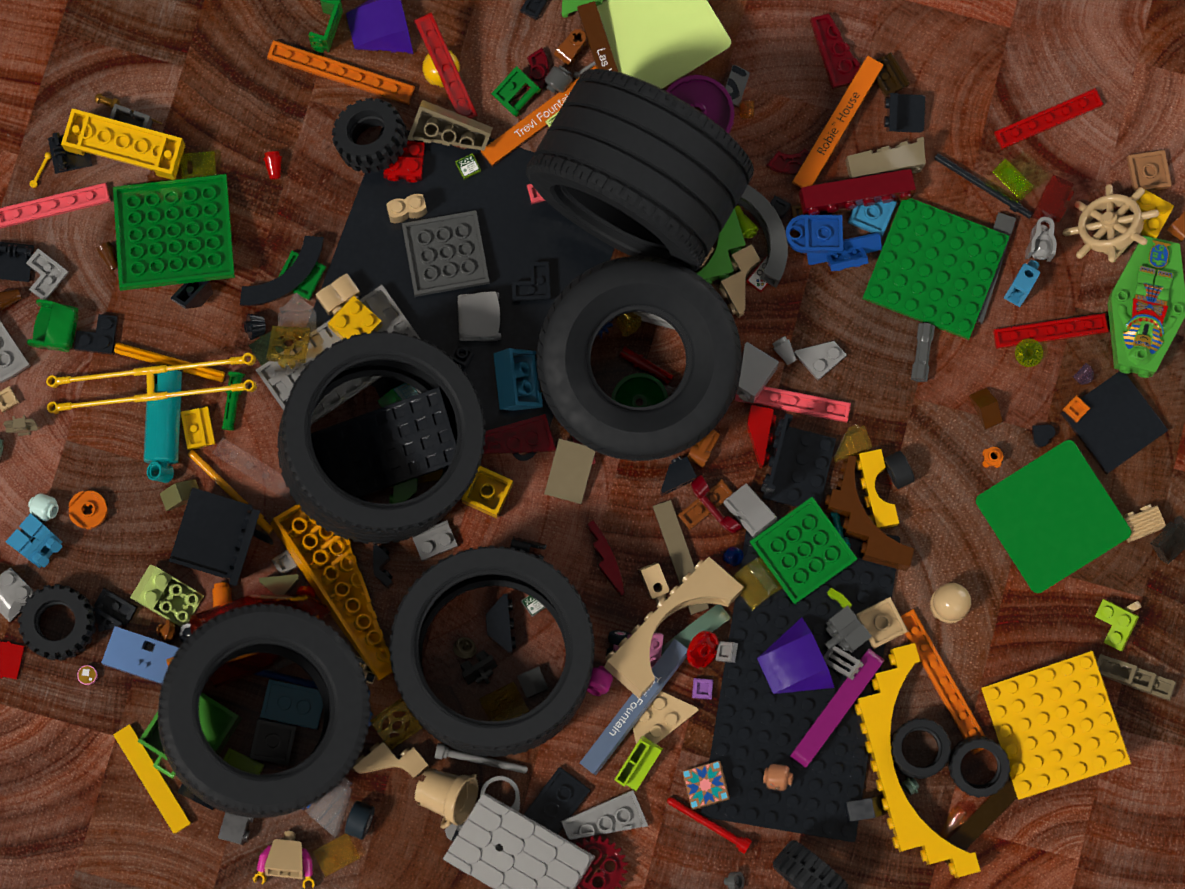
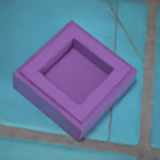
[692,678,713,700]

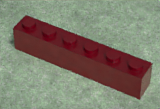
[799,169,916,215]

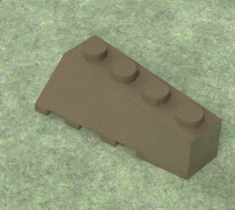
[845,137,926,179]

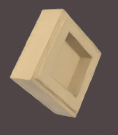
[0,386,20,413]

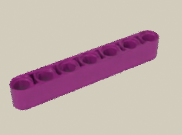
[790,649,884,768]

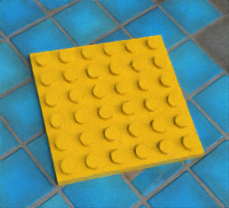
[981,651,1131,800]

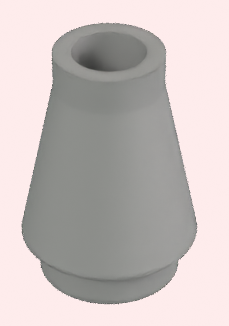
[772,336,797,365]

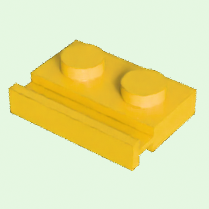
[181,406,216,450]

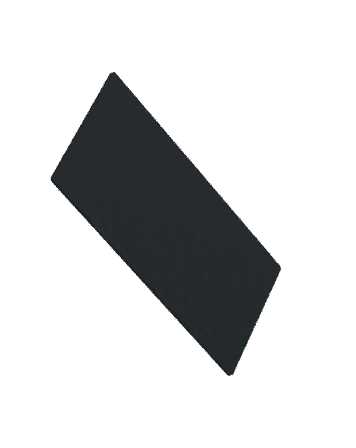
[701,516,900,842]

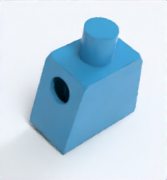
[1004,260,1040,307]

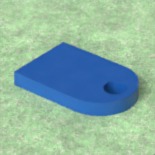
[786,215,843,253]

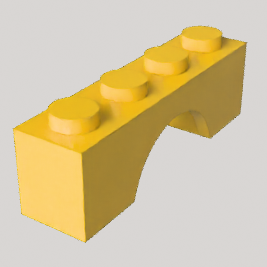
[855,449,899,530]

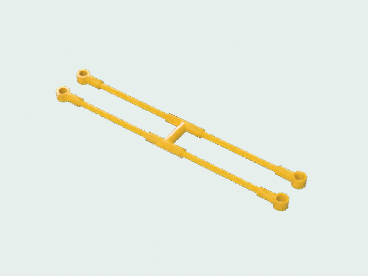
[46,353,257,414]

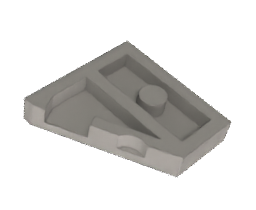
[794,341,847,381]

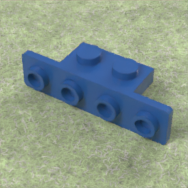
[807,233,882,271]

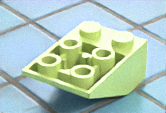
[130,565,204,627]

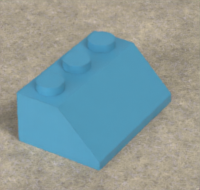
[493,348,543,411]

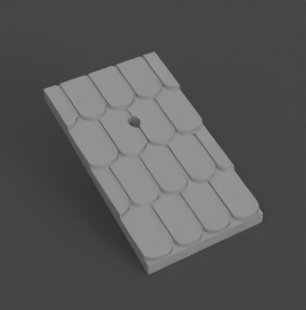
[443,793,595,889]

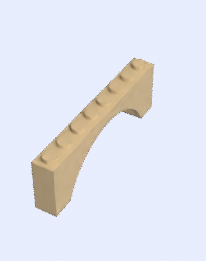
[604,557,744,699]

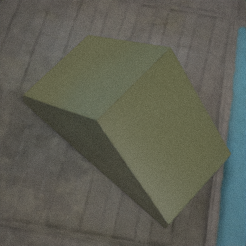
[159,479,199,511]
[259,574,300,601]

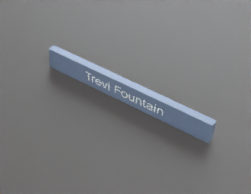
[580,639,688,775]

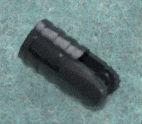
[510,536,547,559]

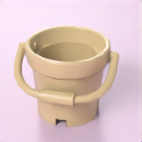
[415,768,479,829]

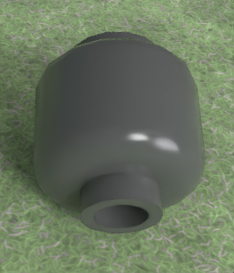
[545,65,572,94]

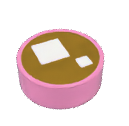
[77,665,98,685]

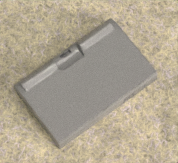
[723,483,777,538]

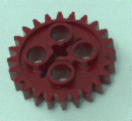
[576,836,628,889]

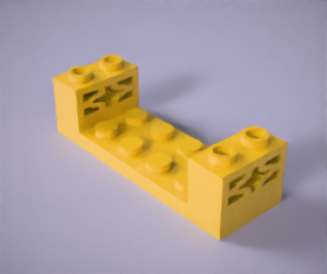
[61,108,185,180]

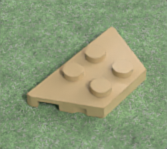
[633,691,699,744]

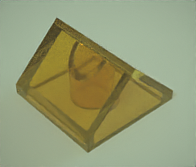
[732,557,782,610]

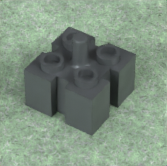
[825,605,872,655]

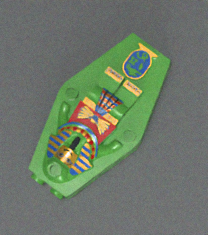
[1107,235,1185,378]

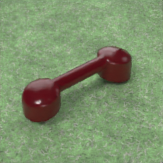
[691,475,742,534]

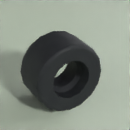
[884,451,915,489]

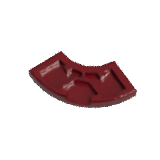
[766,148,810,175]

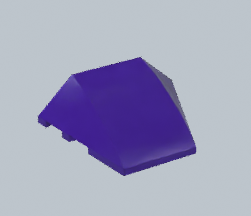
[346,0,413,54]
[757,617,834,694]

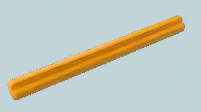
[114,343,225,382]

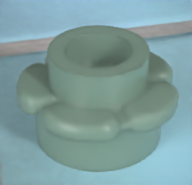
[902,777,919,796]

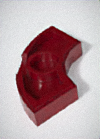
[524,47,549,99]

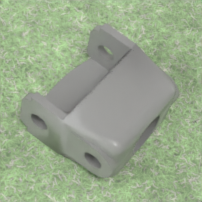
[458,292,501,341]

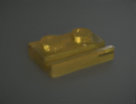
[312,834,361,877]

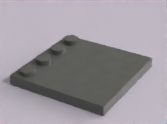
[402,210,490,297]

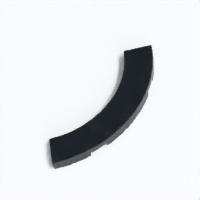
[240,236,324,306]

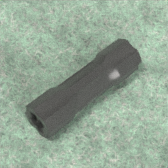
[910,323,935,382]

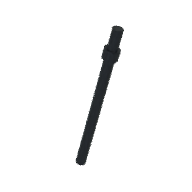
[934,153,1033,219]

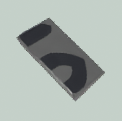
[725,65,750,108]

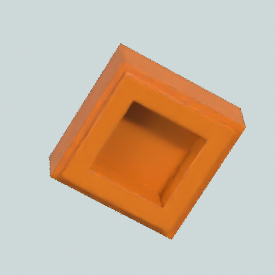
[1063,395,1090,423]

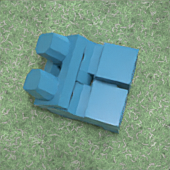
[6,513,62,568]

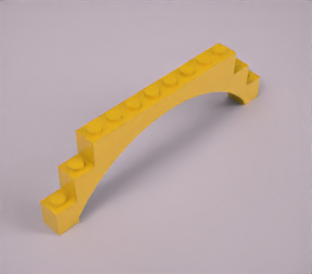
[854,643,980,878]

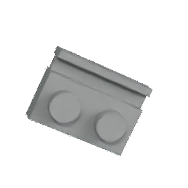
[412,520,458,561]

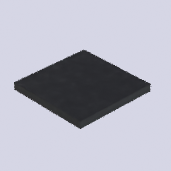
[1061,371,1168,475]

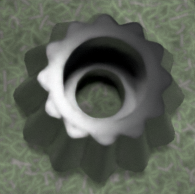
[244,313,266,340]

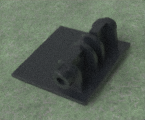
[48,132,92,174]
[0,242,34,282]

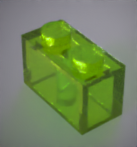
[992,158,1035,200]

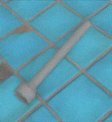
[434,743,528,773]

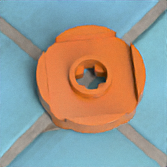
[69,491,108,530]

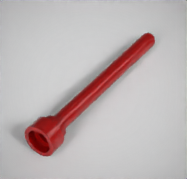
[667,797,752,854]

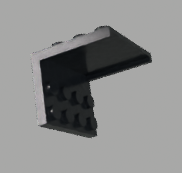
[761,413,836,508]
[169,487,260,586]

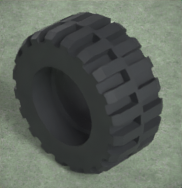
[332,98,408,173]
[18,584,96,661]
[772,840,849,889]

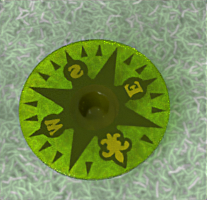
[1015,339,1043,367]

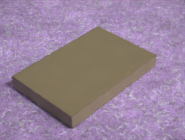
[544,438,596,504]

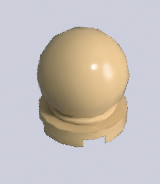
[930,583,971,624]

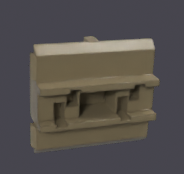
[3,415,39,436]

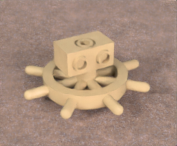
[1062,184,1159,263]

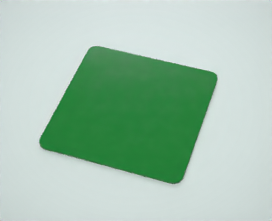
[976,440,1131,593]

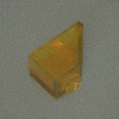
[833,425,872,462]

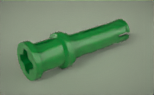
[222,372,245,431]

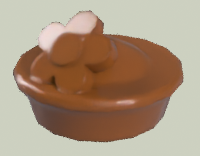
[156,619,176,642]

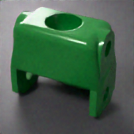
[27,299,79,352]

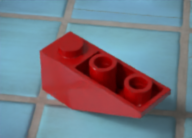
[747,405,776,468]

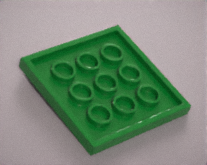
[750,497,858,605]

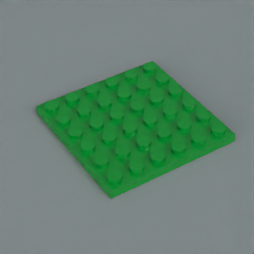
[113,174,235,291]
[862,198,1010,340]

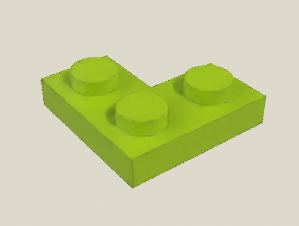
[1095,599,1139,651]

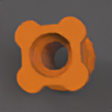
[982,447,1003,468]

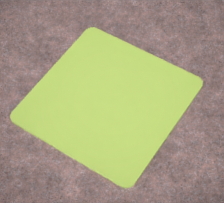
[597,0,731,89]

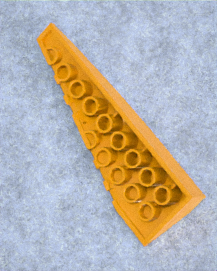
[271,504,392,680]

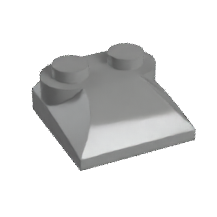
[0,568,34,623]

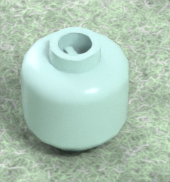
[28,493,59,521]

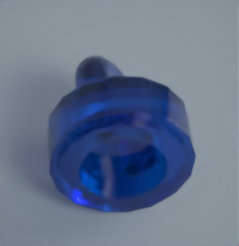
[722,546,743,567]

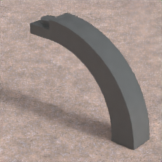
[737,185,788,288]

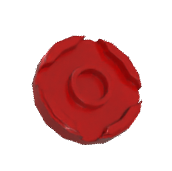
[687,630,719,669]

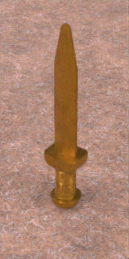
[95,93,162,124]

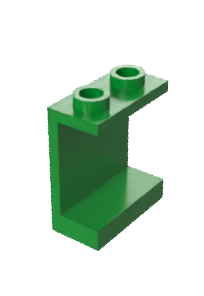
[308,0,343,52]

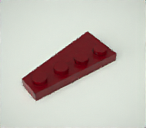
[483,414,556,454]

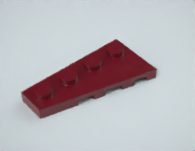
[810,14,860,89]

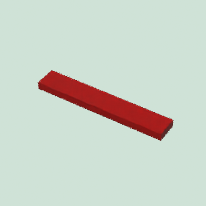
[414,12,478,119]
[994,88,1104,150]
[993,313,1109,349]

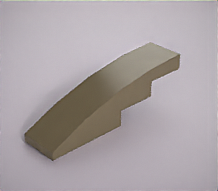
[1097,654,1176,701]

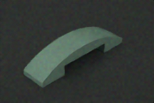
[661,604,731,655]

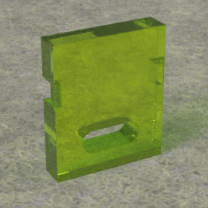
[181,151,217,179]

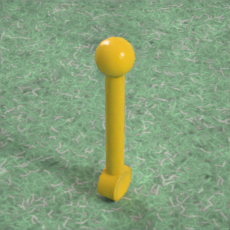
[30,152,52,188]

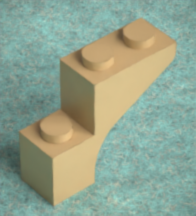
[719,244,761,318]
[353,742,429,779]

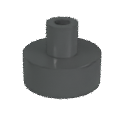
[724,872,744,889]

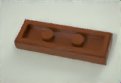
[677,479,733,531]

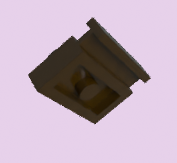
[875,52,910,97]

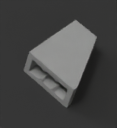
[736,342,779,404]

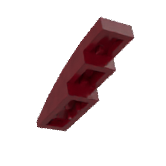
[587,520,625,597]

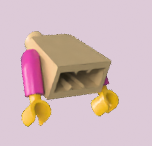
[253,831,314,889]

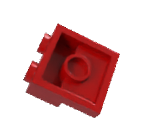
[383,141,425,183]

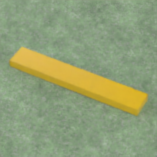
[113,724,191,834]

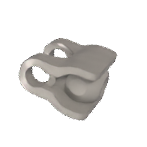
[1025,217,1057,262]

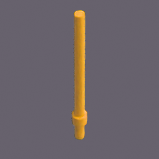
[188,449,274,534]

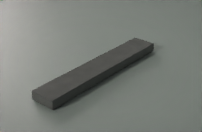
[976,212,1016,324]

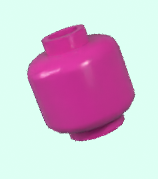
[587,666,613,696]

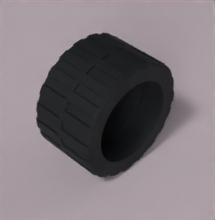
[890,718,951,779]
[948,736,1010,798]

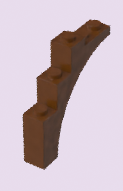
[824,455,914,572]

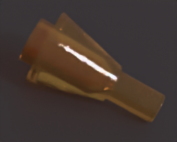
[939,806,968,840]

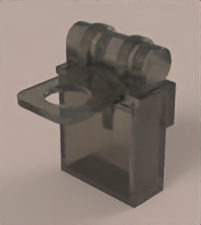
[1150,516,1185,564]

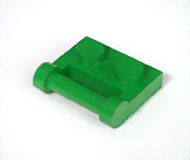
[491,66,542,117]

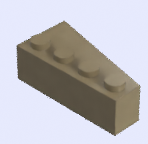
[407,100,493,150]

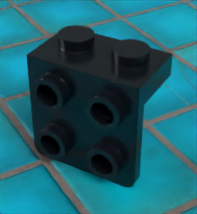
[884,93,925,133]

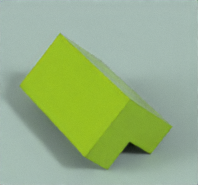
[614,735,663,791]

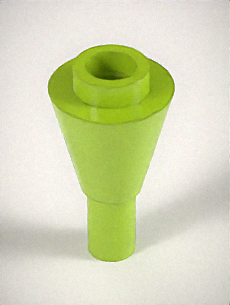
[735,205,759,239]

